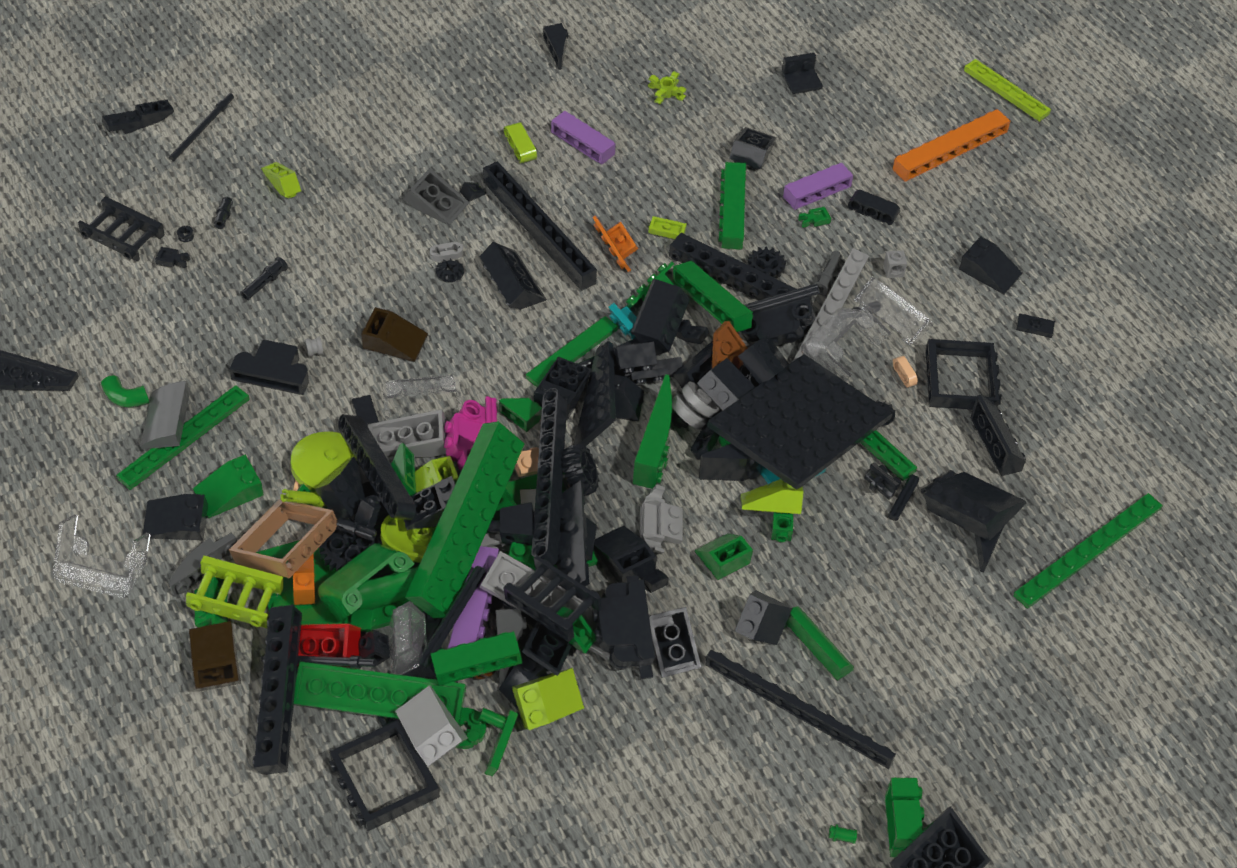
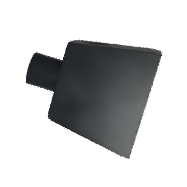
[488,502,534,546]

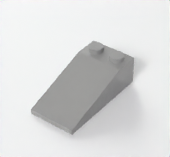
[368,409,447,457]

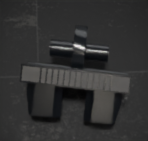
[864,463,901,500]

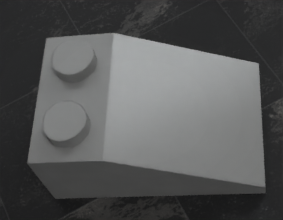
[395,685,468,766]

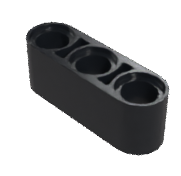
[848,190,900,225]

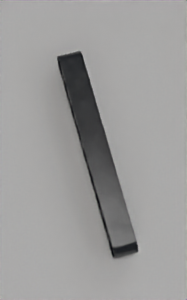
[338,414,416,520]

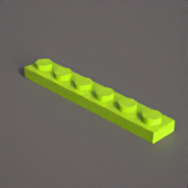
[964,59,1051,122]

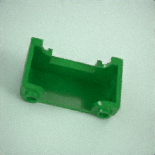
[318,544,414,622]

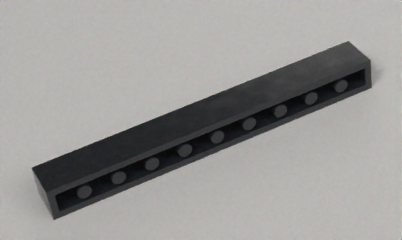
[483,161,597,291]

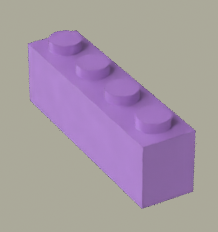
[551,111,616,165]
[783,162,853,210]

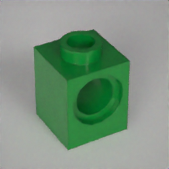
[771,512,794,542]

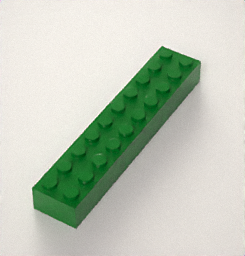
[405,421,525,618]

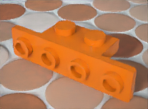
[592,216,639,272]

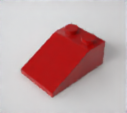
[297,624,361,669]

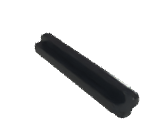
[888,474,919,521]

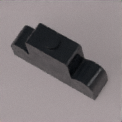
[229,340,309,395]

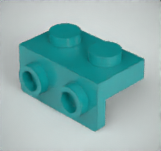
[608,303,637,339]

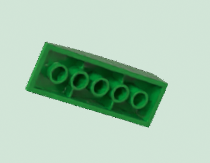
[633,374,672,489]

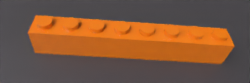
[892,109,1010,182]

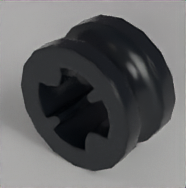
[177,226,194,243]

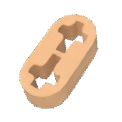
[893,356,918,388]

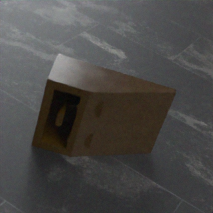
[361,307,428,362]
[189,621,242,692]

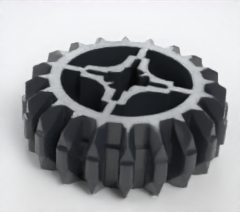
[561,444,599,497]

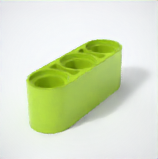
[504,122,537,164]

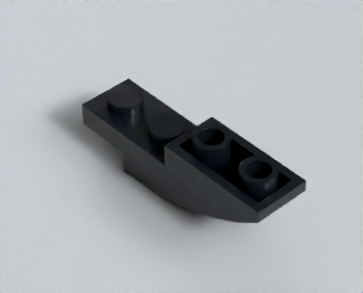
[102,99,174,134]

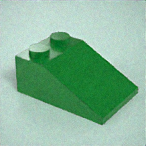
[193,454,264,519]

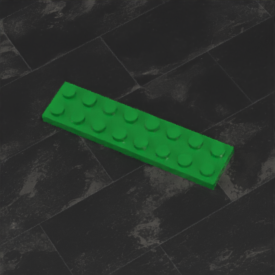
[294,662,467,726]

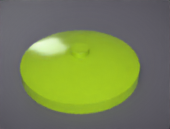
[290,431,358,493]
[381,515,436,563]

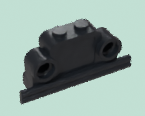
[741,283,820,347]
[592,576,655,679]

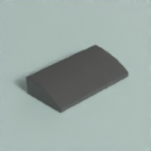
[140,381,190,449]

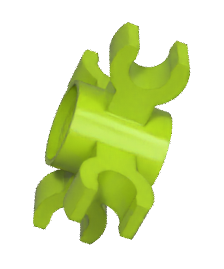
[648,71,686,104]

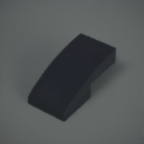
[675,320,709,344]

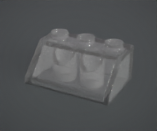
[389,601,427,675]

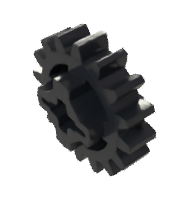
[747,246,786,278]

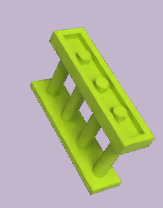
[186,555,283,628]

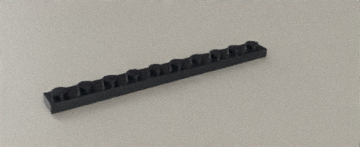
[705,649,896,769]

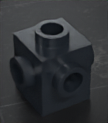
[359,630,390,666]

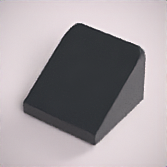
[460,182,486,202]
[641,569,669,593]

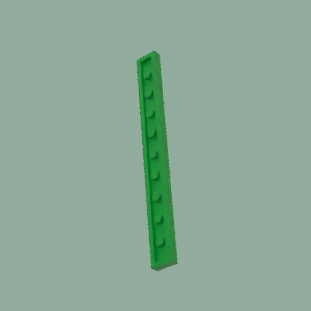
[1013,493,1163,609]

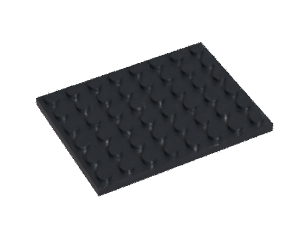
[707,354,892,490]

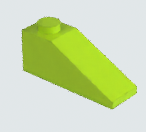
[261,162,301,198]

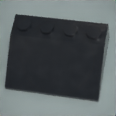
[924,472,1026,541]
[890,806,991,868]

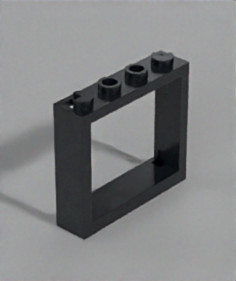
[925,339,1002,410]
[328,719,440,831]

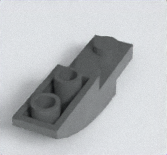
[169,532,237,597]

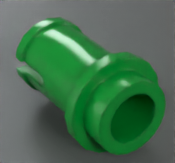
[828,824,857,844]

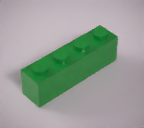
[431,631,522,686]

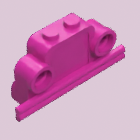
[444,396,497,471]

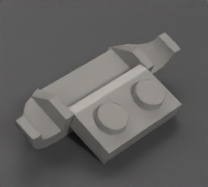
[640,485,683,554]

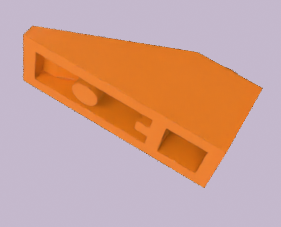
[293,554,315,605]

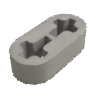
[430,242,463,262]

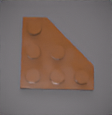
[712,321,748,369]

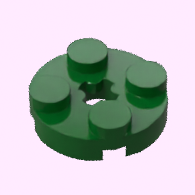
[455,708,486,749]

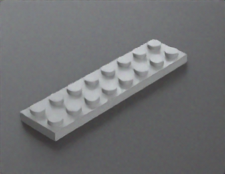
[479,551,625,670]

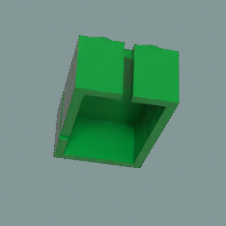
[885,777,926,857]

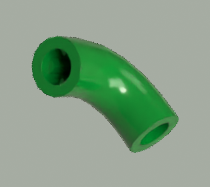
[101,375,150,408]

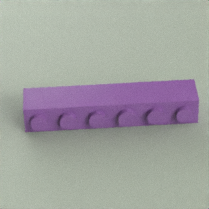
[448,546,499,649]

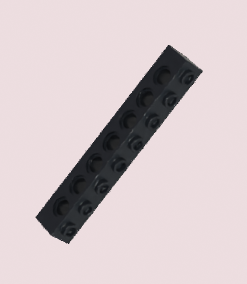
[669,232,796,300]
[253,604,302,775]

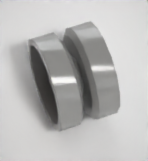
[672,381,719,430]

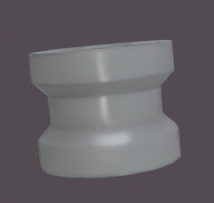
[305,336,323,357]

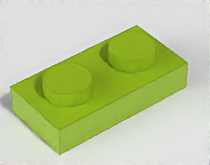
[648,216,687,239]

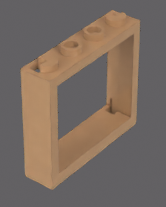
[229,499,338,578]

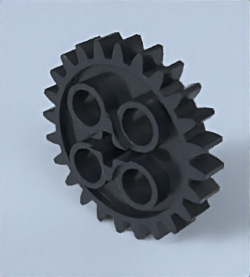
[319,518,383,572]

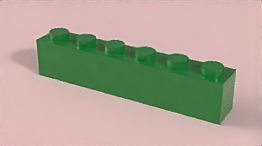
[718,162,746,250]
[673,261,753,332]

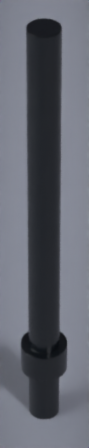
[169,93,234,161]
[261,654,377,669]

